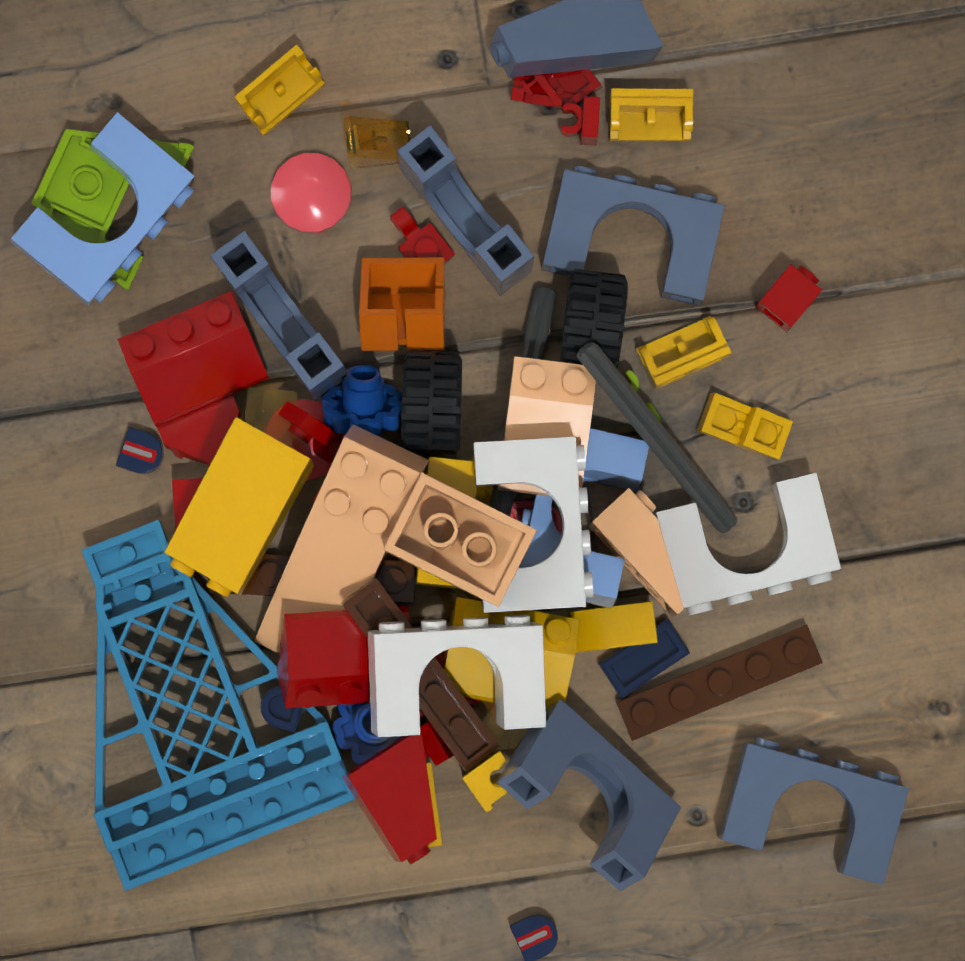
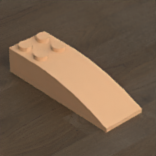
[254,425,429,653]

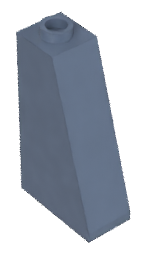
[490,0,663,78]

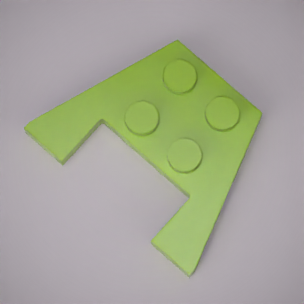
[32,129,194,291]

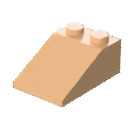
[497,356,596,496]
[383,473,537,607]
[589,488,684,617]

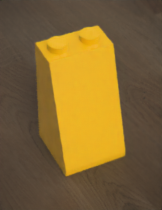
[164,417,315,598]

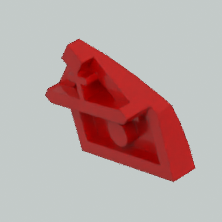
[510,69,602,109]
[157,394,242,466]

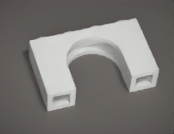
[473,436,593,613]
[654,473,841,616]
[368,615,546,737]

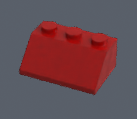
[117,291,270,427]
[277,606,410,709]

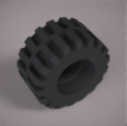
[560,269,628,369]
[401,350,462,455]

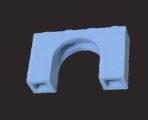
[11,112,195,306]
[519,428,649,608]

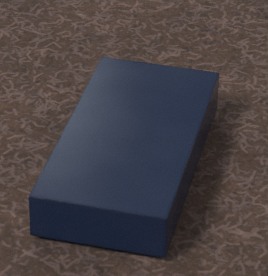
[598,619,690,699]

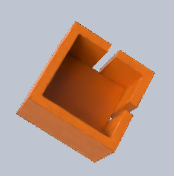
[359,257,446,351]

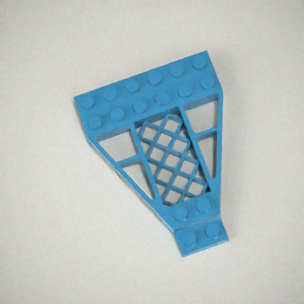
[81,520,355,891]

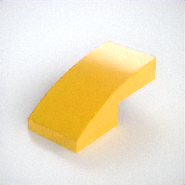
[697,393,793,460]
[569,601,658,653]

